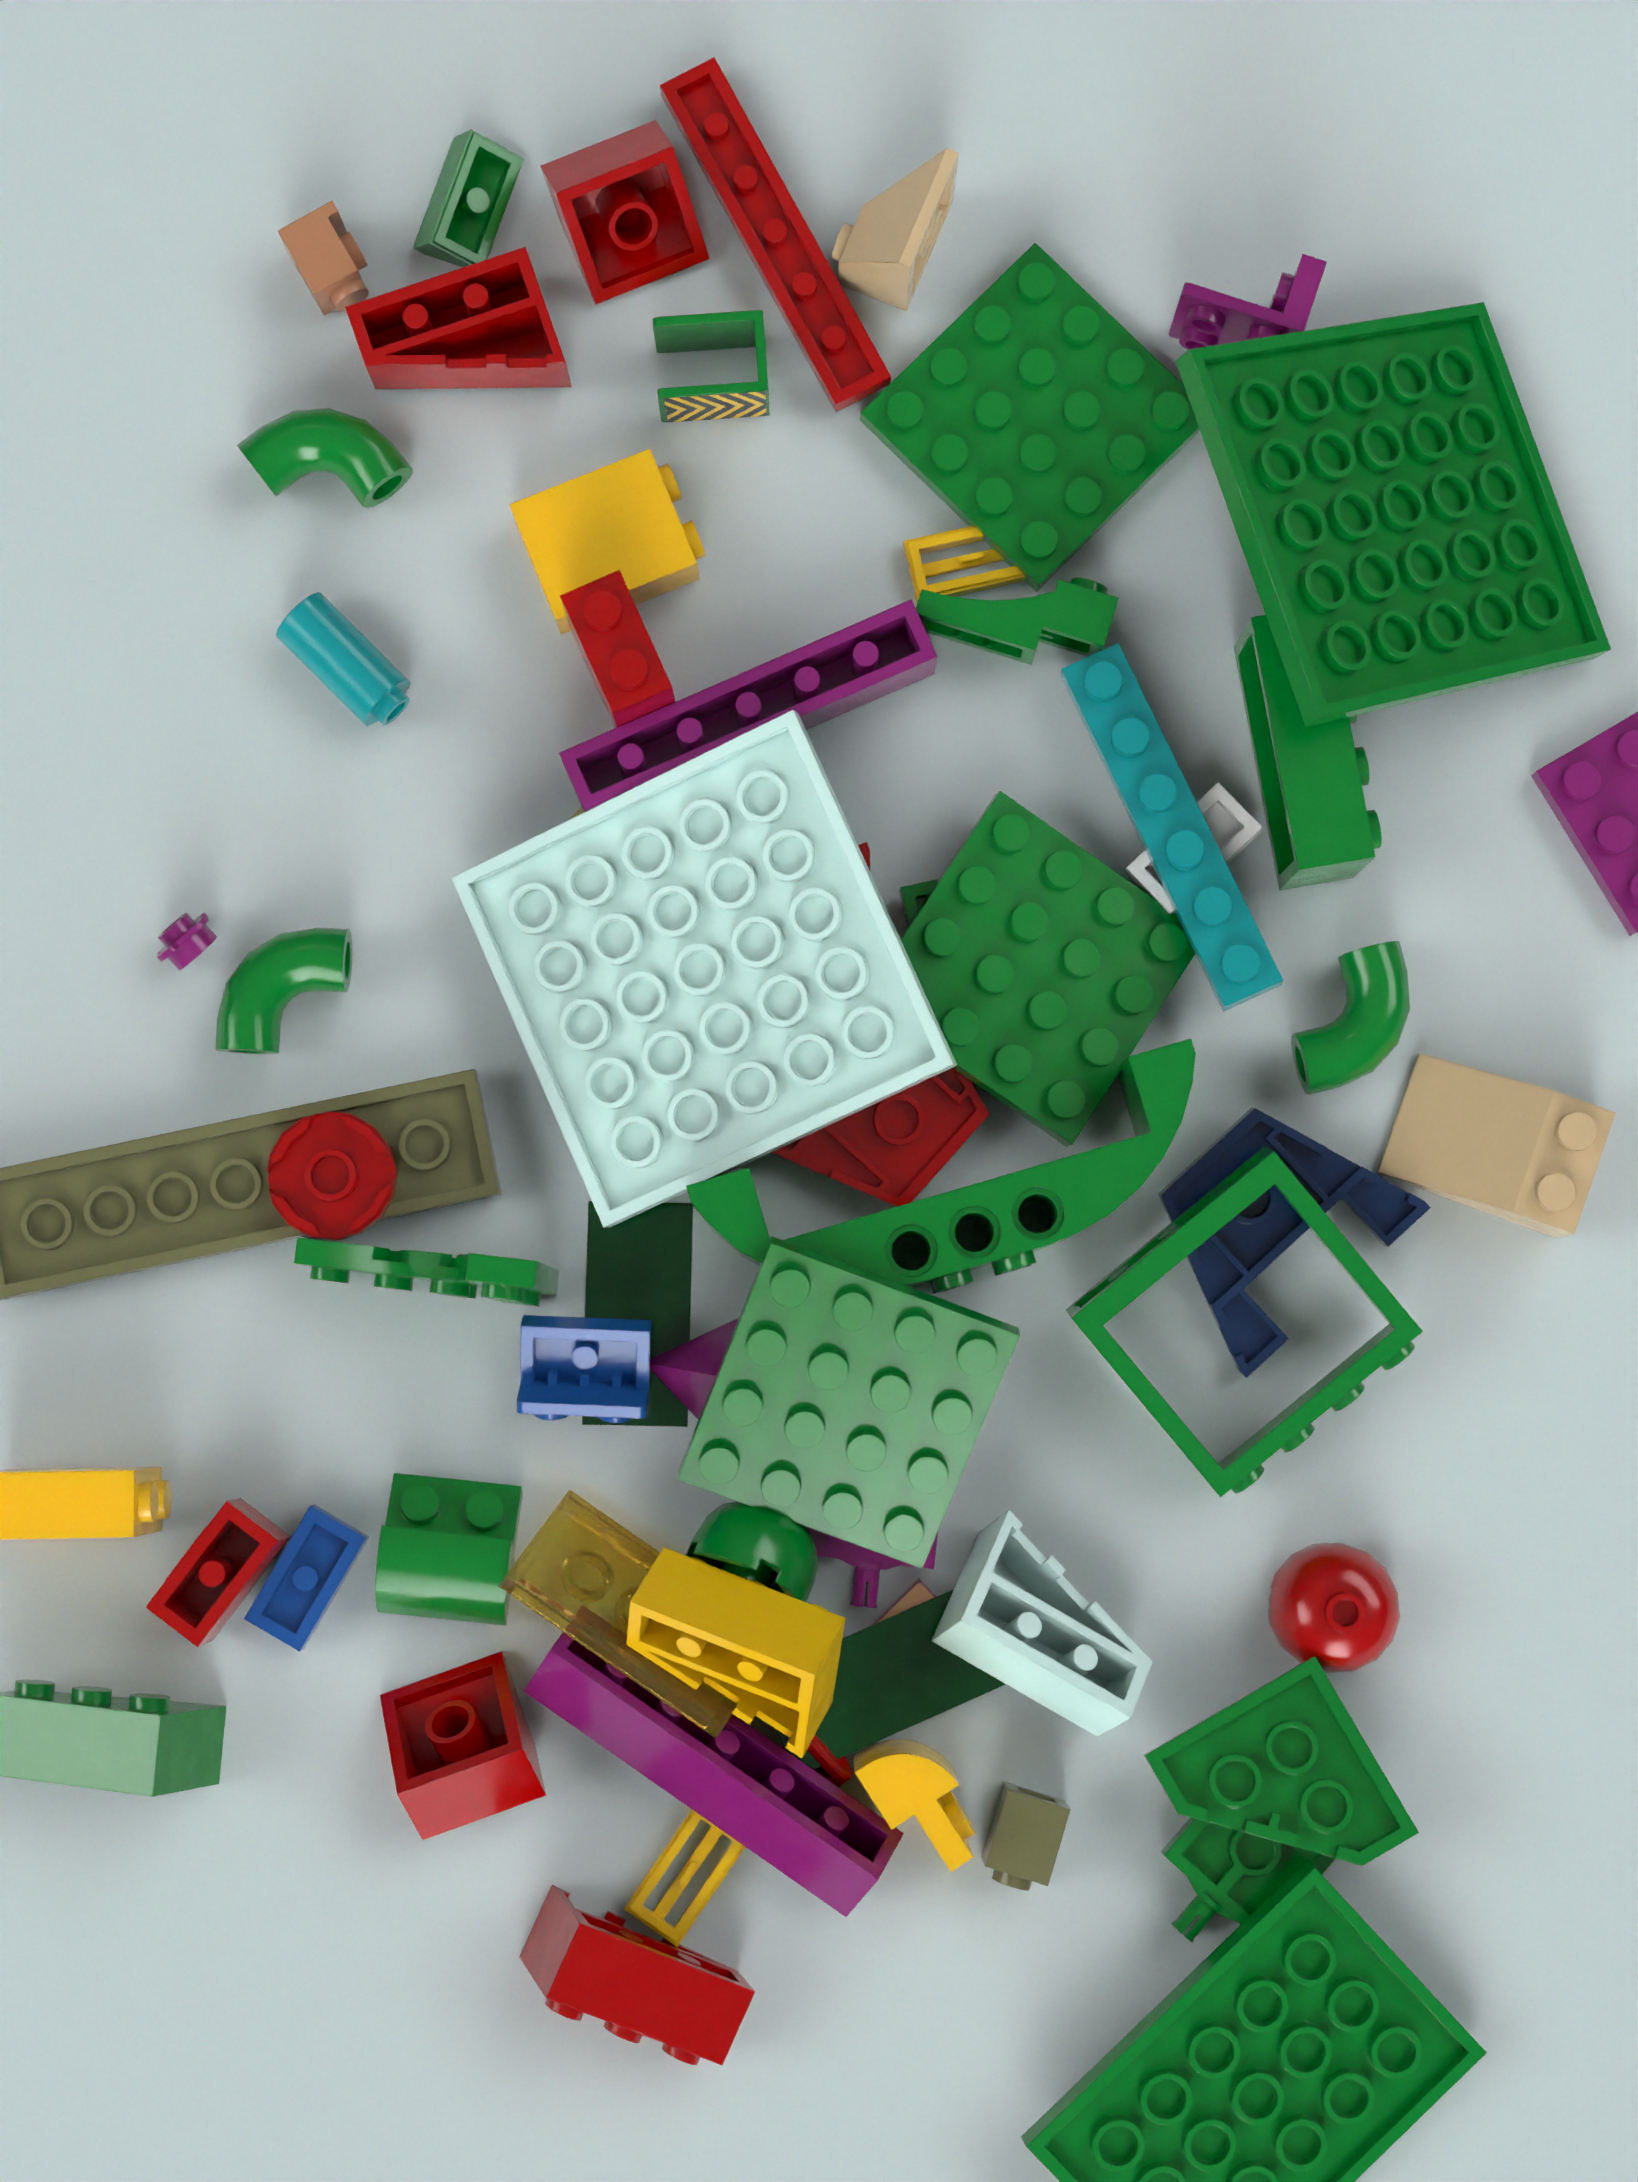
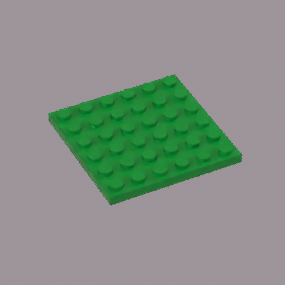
[1175,302,1611,727]

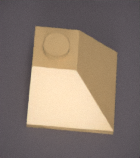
[832,148,959,311]

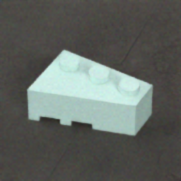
[932,1510,1153,1737]

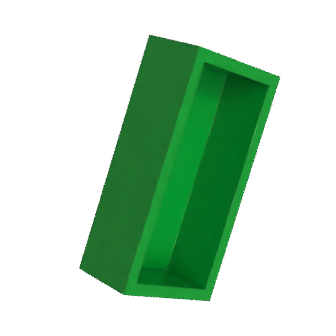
[1234,615,1382,891]

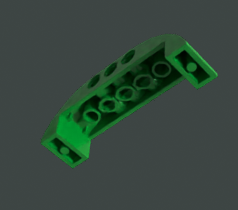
[686,1038,1196,1294]

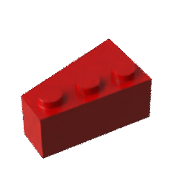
[345,246,572,389]
[519,1885,755,2065]

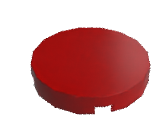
[267,1112,398,1240]

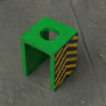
[653,310,770,422]

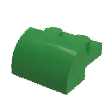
[375,1473,523,1626]

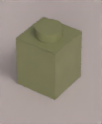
[981,1782,1071,1891]

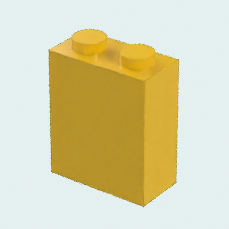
[509,448,706,635]
[0,1467,172,1540]

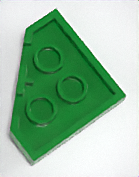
[1144,1656,1419,1866]

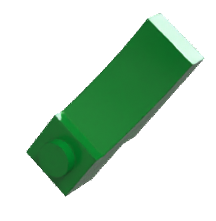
[916,577,1119,665]

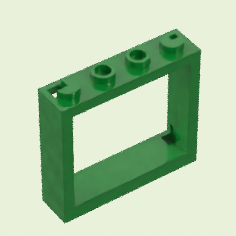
[1066,1146,1423,1498]

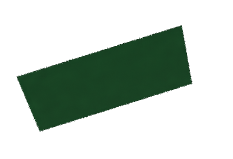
[582,1201,693,1427]
[776,1589,1005,1770]

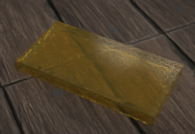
[499,1490,737,1738]

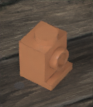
[278,201,369,315]

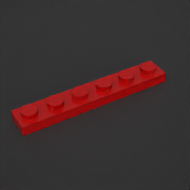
[660,57,891,412]

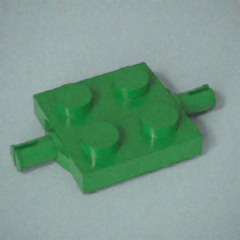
[1161,1818,1335,1943]

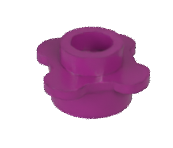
[157,913,217,970]

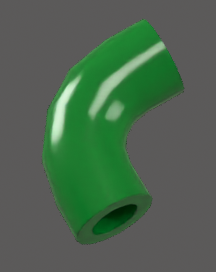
[237,408,413,508]
[215,928,352,1054]
[1291,941,1410,1095]

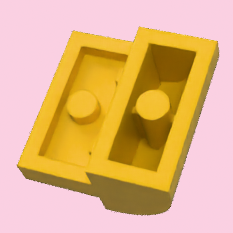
[853,1739,976,1872]

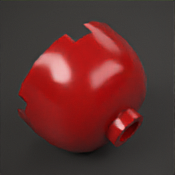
[1268,1543,1400,1673]

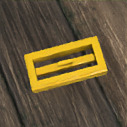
[903,526,1025,604]
[624,1809,745,1947]

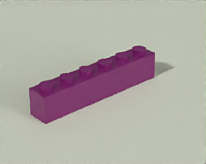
[559,600,937,812]
[524,1607,904,1917]

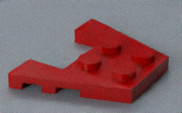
[771,1068,990,1207]

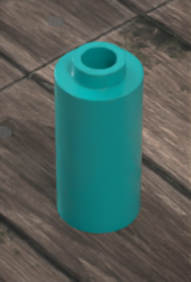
[276,592,410,726]

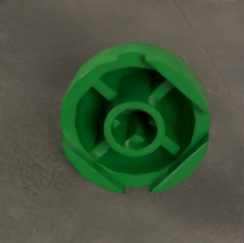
[685,1501,818,1602]

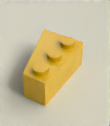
[626,1547,846,1758]

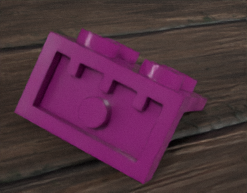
[1168,254,1327,350]

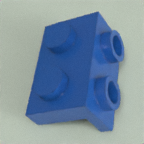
[517,1315,652,1423]

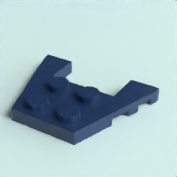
[1158,1107,1431,1378]

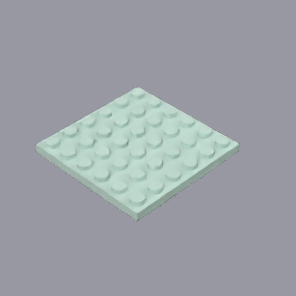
[452,710,957,1228]

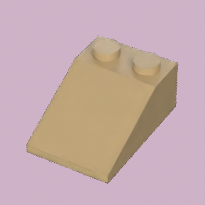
[1376,1053,1616,1238]

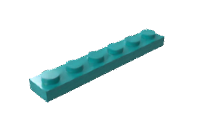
[1061,643,1283,1012]

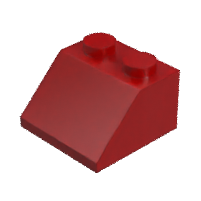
[540,120,710,305]
[380,1651,546,1840]

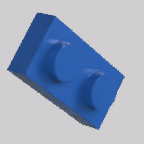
[244,1504,369,1652]

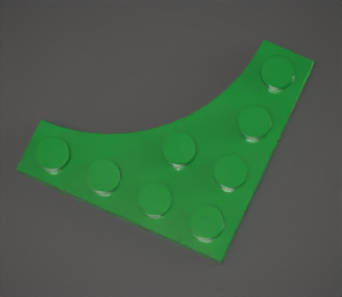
[294,1238,560,1307]

